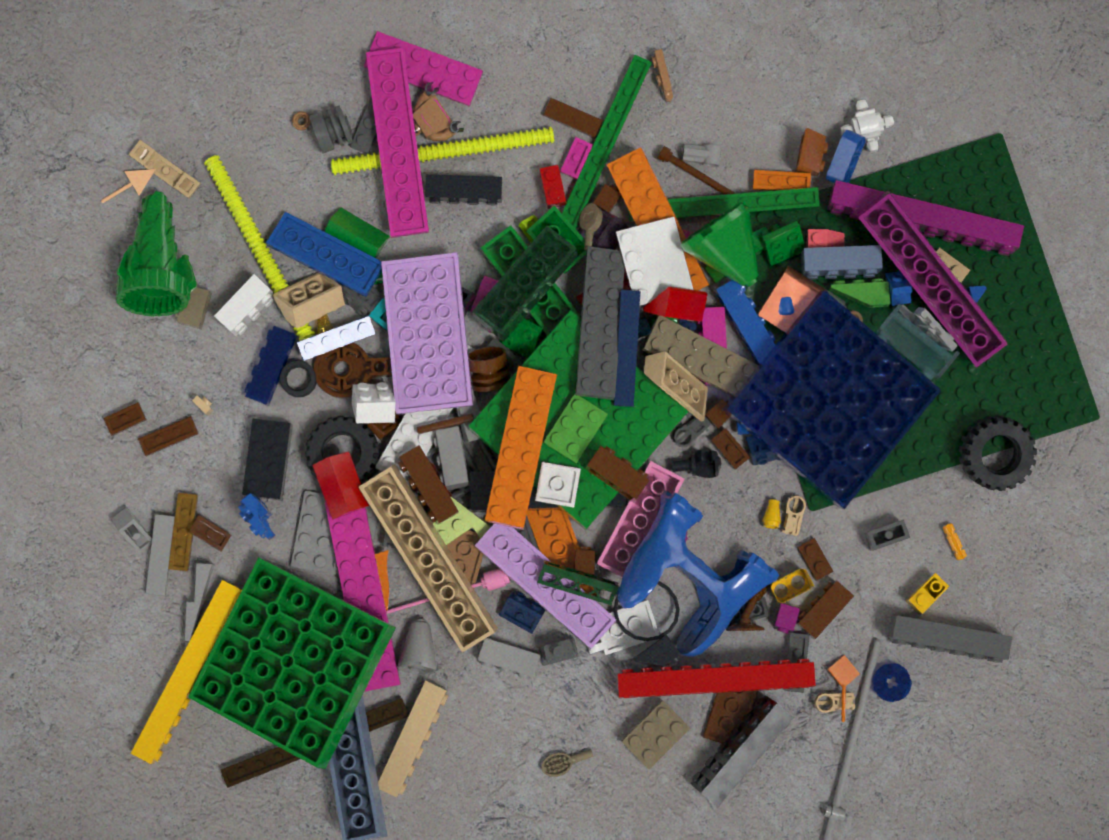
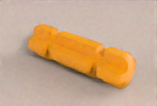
[943,523,967,560]

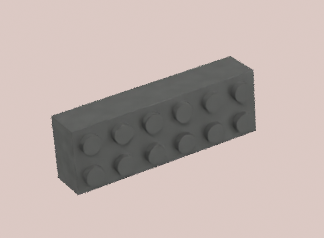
[887,615,1012,663]

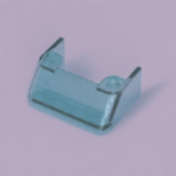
[876,304,960,381]

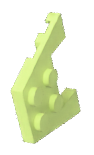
[426,497,491,545]

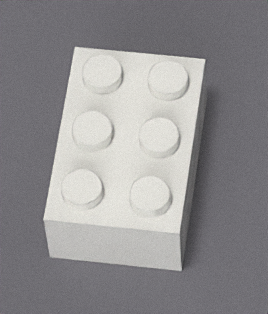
[214,274,274,336]

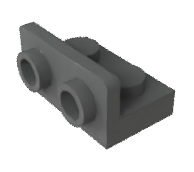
[342,286,385,317]

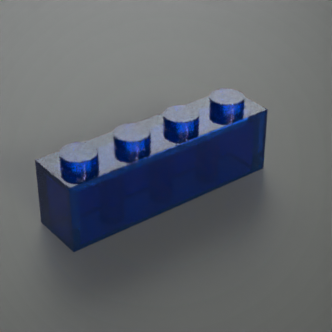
[244,326,297,407]

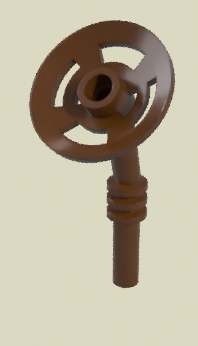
[726,584,770,631]

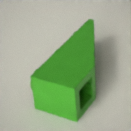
[829,279,890,308]

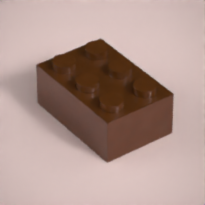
[586,446,650,503]

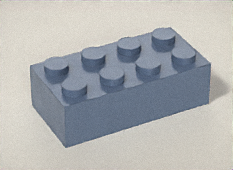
[800,245,882,280]

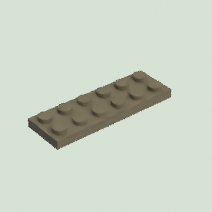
[642,315,760,401]

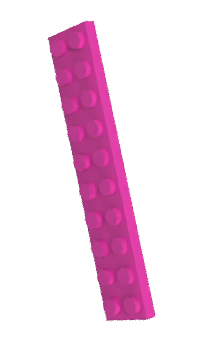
[366,47,429,238]
[325,502,401,692]

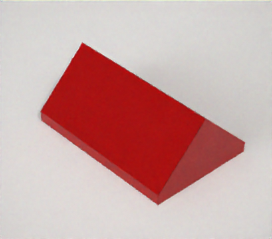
[643,287,708,322]
[313,452,369,520]

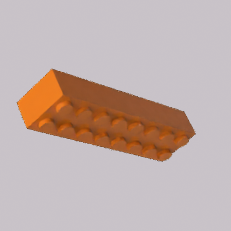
[607,147,710,291]
[485,366,557,530]

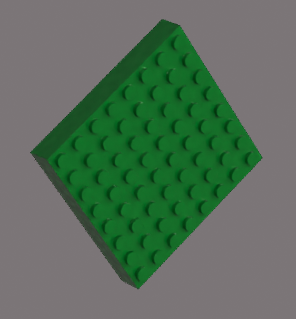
[468,310,688,530]
[188,557,396,769]

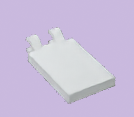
[588,600,660,655]

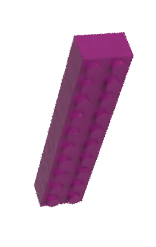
[827,180,1024,256]
[857,190,1007,367]

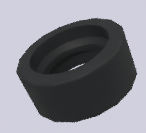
[280,360,317,397]

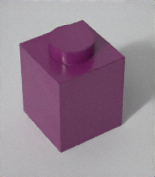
[773,603,800,634]

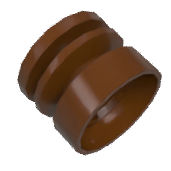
[468,347,510,392]

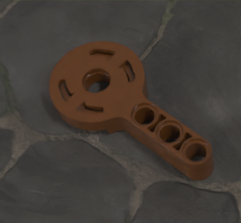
[314,342,392,399]

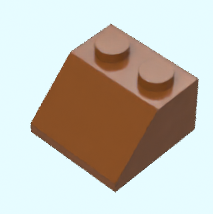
[795,128,828,177]

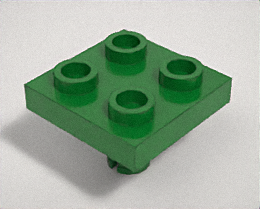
[762,221,805,266]
[499,311,543,358]

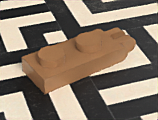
[651,49,673,102]

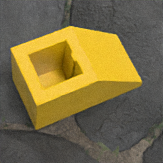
[906,573,949,614]

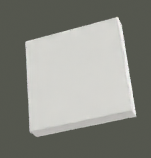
[535,462,581,508]

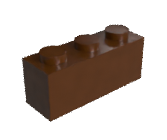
[797,580,854,639]

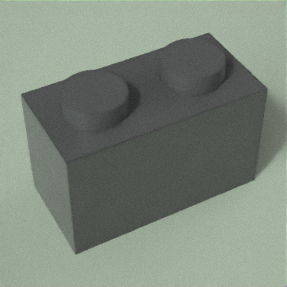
[865,520,910,551]

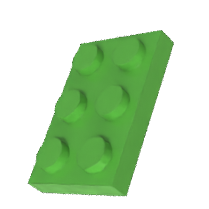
[543,394,608,464]

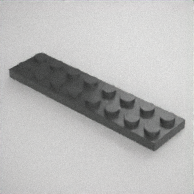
[575,246,625,400]

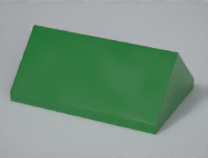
[526,205,586,274]
[324,207,390,259]

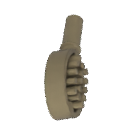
[579,203,603,250]
[541,750,594,777]

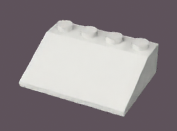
[616,217,694,306]

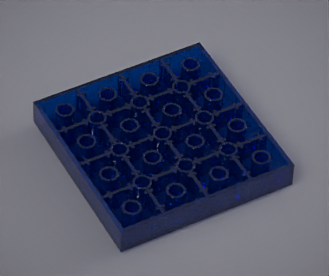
[723,290,941,509]

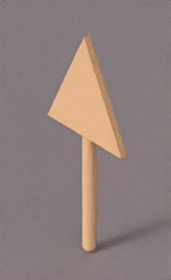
[101,169,156,203]

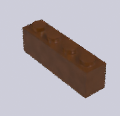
[397,445,459,525]

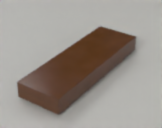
[543,98,603,138]
[138,416,199,457]

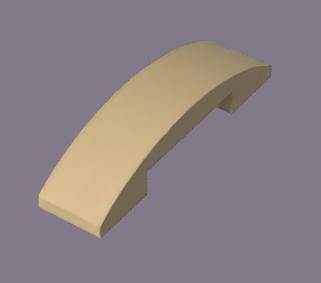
[129,140,201,199]

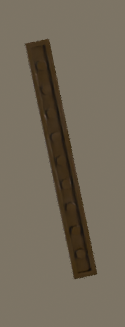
[221,698,409,788]

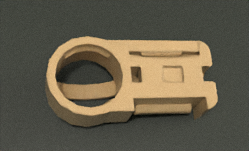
[781,496,806,536]
[814,693,855,713]

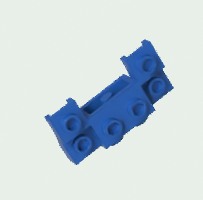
[238,493,275,540]

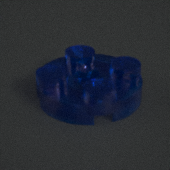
[872,663,912,702]

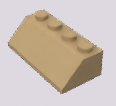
[644,351,708,422]

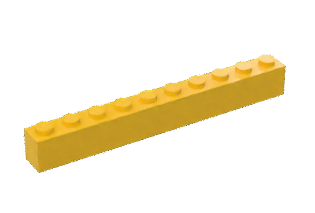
[130,580,242,764]

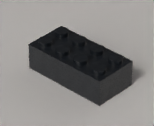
[242,418,293,501]

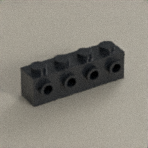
[425,174,503,206]

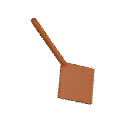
[827,655,860,722]

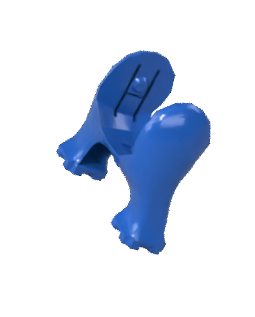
[617,491,780,657]

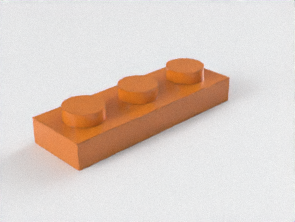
[752,170,811,191]

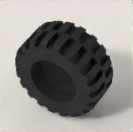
[959,415,1037,491]
[305,416,380,485]

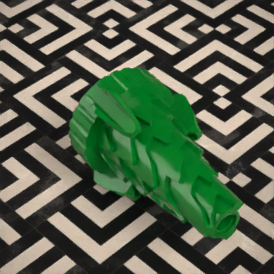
[116,191,197,317]

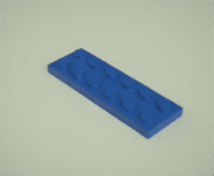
[266,212,382,297]

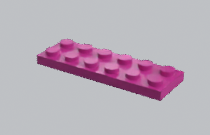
[364,31,483,107]

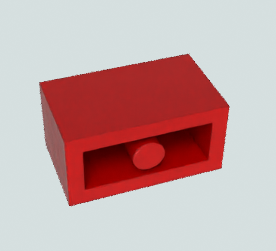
[540,165,566,209]

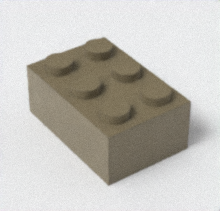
[621,700,691,769]

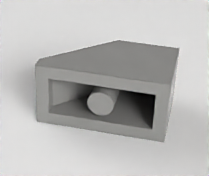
[112,507,152,554]

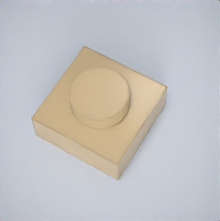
[192,395,214,416]

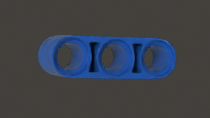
[826,130,866,183]

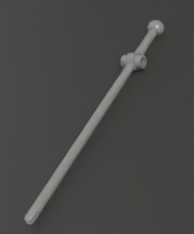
[823,640,881,840]

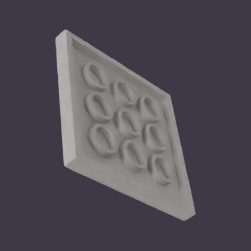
[291,491,378,575]

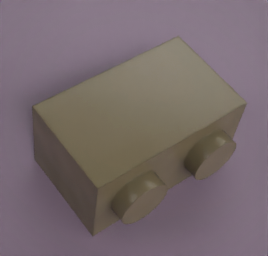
[175,287,212,330]

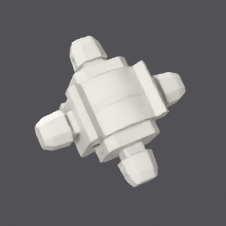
[840,100,894,153]

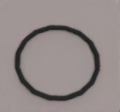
[613,581,680,642]

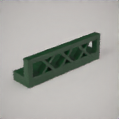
[537,560,619,606]

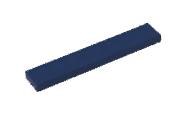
[614,290,641,407]

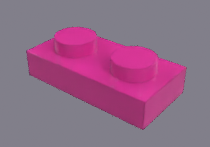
[560,137,593,180]

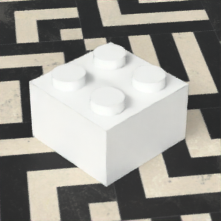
[352,382,396,423]

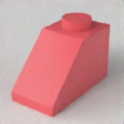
[806,229,844,248]

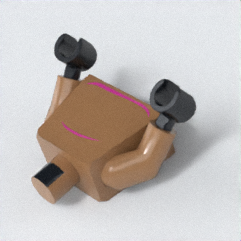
[413,82,464,141]

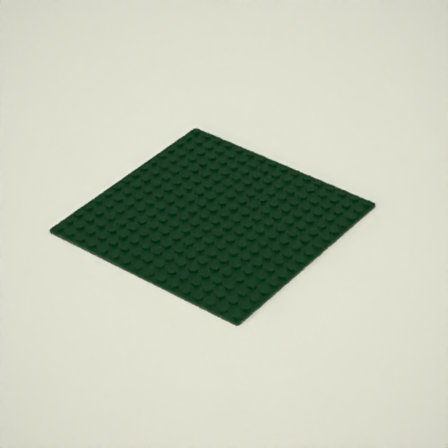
[744,133,1100,512]

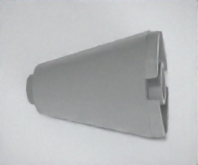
[398,619,437,674]

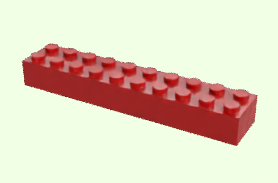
[618,659,816,698]

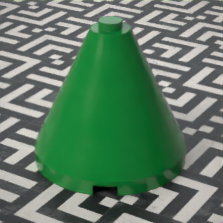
[680,201,759,287]

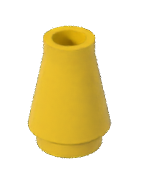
[762,499,781,529]

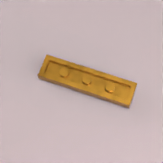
[168,493,198,572]

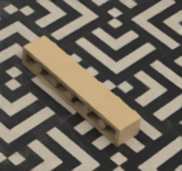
[378,681,449,798]

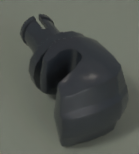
[672,449,722,478]

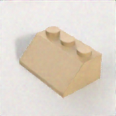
[273,273,345,328]

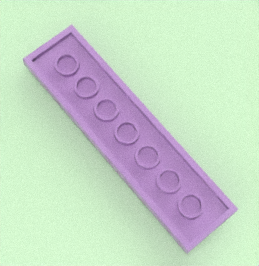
[475,524,616,649]

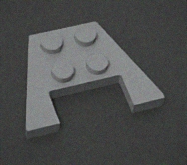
[892,304,957,351]

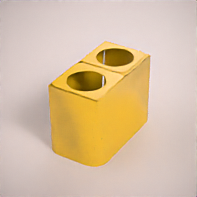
[769,569,815,603]

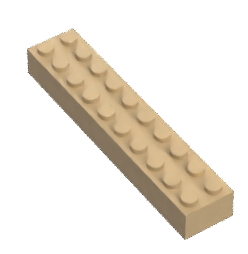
[359,464,498,652]

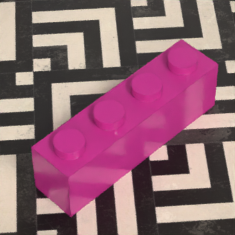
[698,307,727,386]

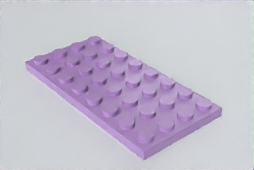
[381,253,473,414]

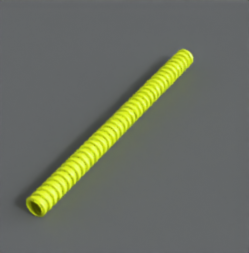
[331,126,554,176]
[204,155,315,341]

